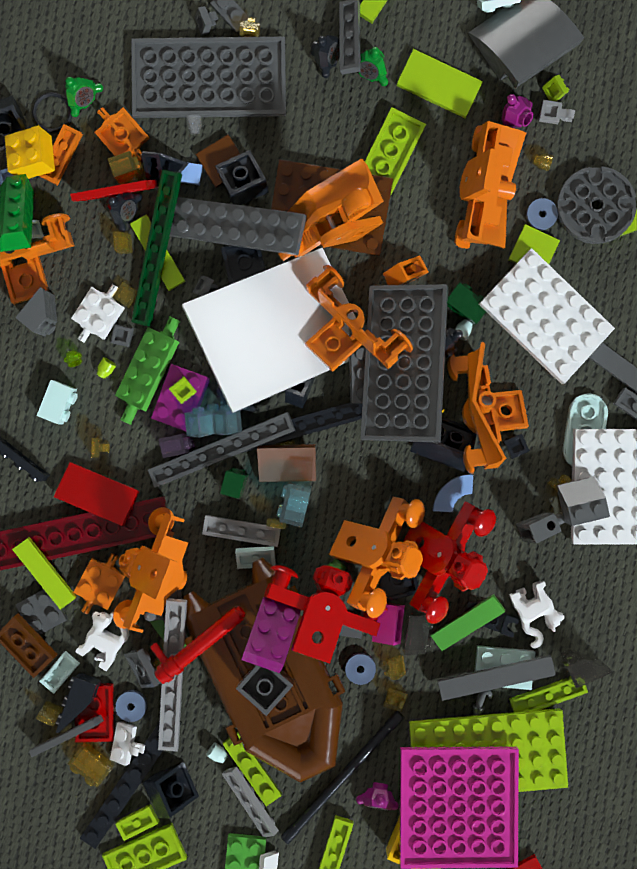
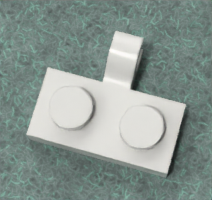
[110,721,145,766]

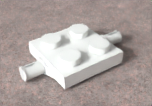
[71,284,125,343]

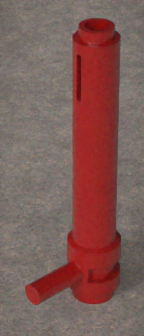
[150,606,246,684]

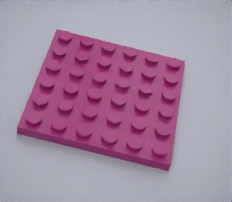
[400,746,519,869]

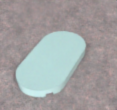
[563,393,608,466]

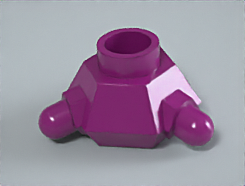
[502,94,533,128]
[356,782,399,810]

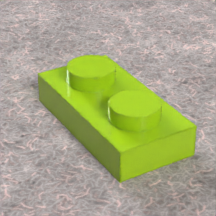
[115,804,159,841]

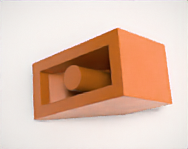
[383,256,429,285]

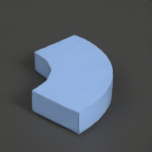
[433,474,473,512]

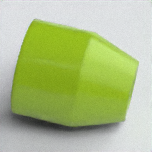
[97,357,116,379]

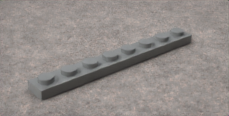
[158,598,187,751]

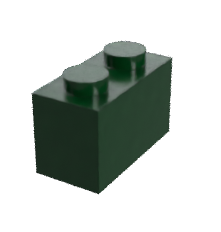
[447,283,486,326]
[220,467,248,499]

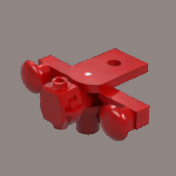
[403,501,496,624]
[264,565,388,664]

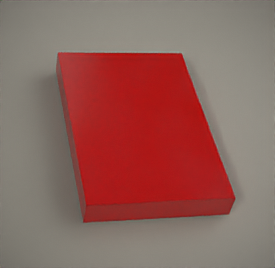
[75,683,114,742]

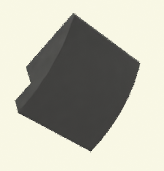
[468,0,584,88]

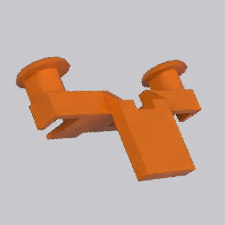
[0,213,74,304]
[305,265,413,372]

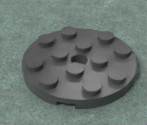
[557,166,637,244]

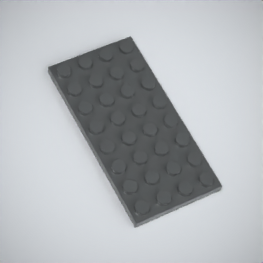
[131,37,286,118]
[361,284,448,443]

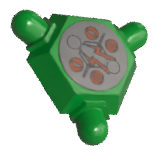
[359,47,388,86]
[65,77,103,117]

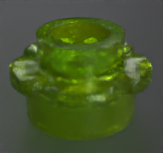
[64,351,83,367]

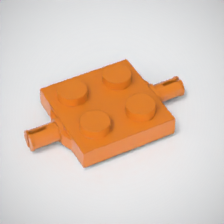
[94,107,150,163]
[73,553,125,614]

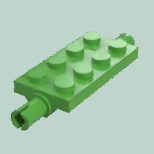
[115,316,181,425]

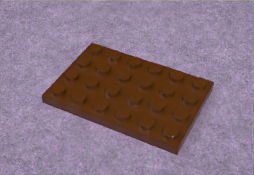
[271,159,393,256]

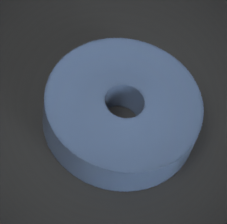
[526,198,558,230]
[345,653,376,685]
[116,690,147,722]

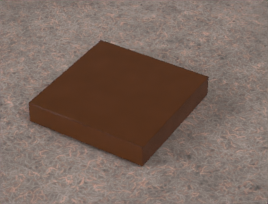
[196,135,240,188]

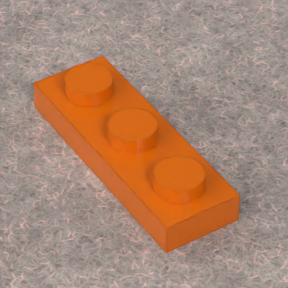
[40,124,83,186]

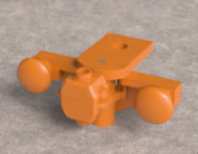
[329,497,425,618]
[113,507,188,633]

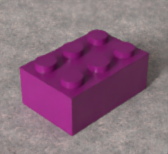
[151,364,210,432]
[241,597,301,673]

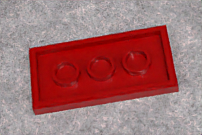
[70,180,158,202]
[54,462,140,527]

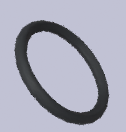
[32,92,72,133]

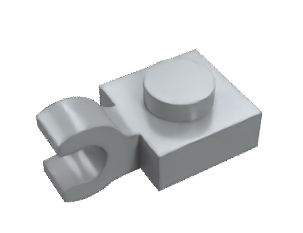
[539,100,575,124]

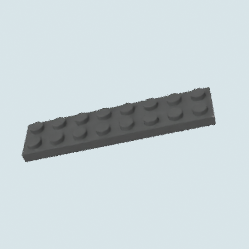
[170,197,307,255]

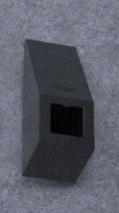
[56,672,101,733]

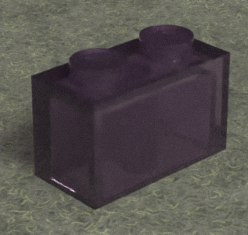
[159,434,194,458]

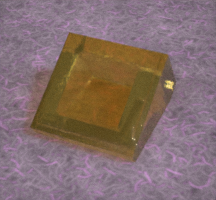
[113,231,133,254]
[36,701,63,726]

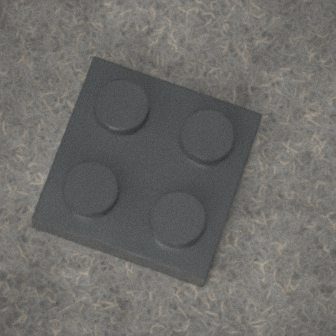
[16,590,68,635]
[124,648,161,688]

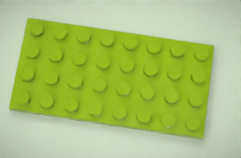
[409,708,568,792]

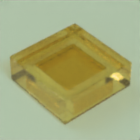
[112,282,137,309]
[266,517,287,529]

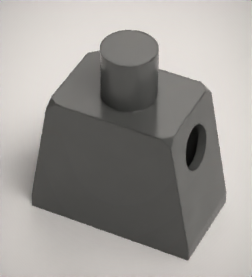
[516,512,565,544]

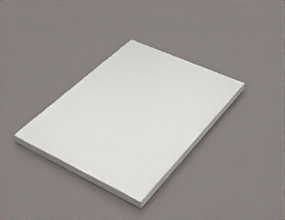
[182,248,356,413]

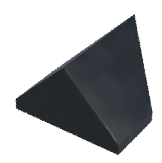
[141,151,189,189]

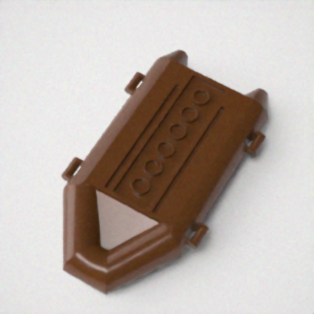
[183,558,346,783]

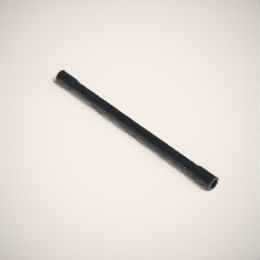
[281,710,405,844]

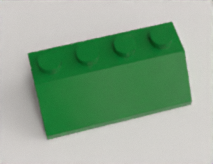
[0,174,34,252]

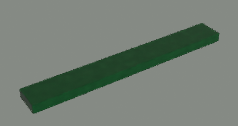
[131,169,182,327]

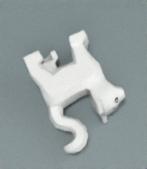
[509,580,564,648]
[76,612,137,671]

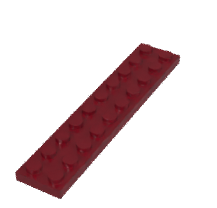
[0,496,172,571]

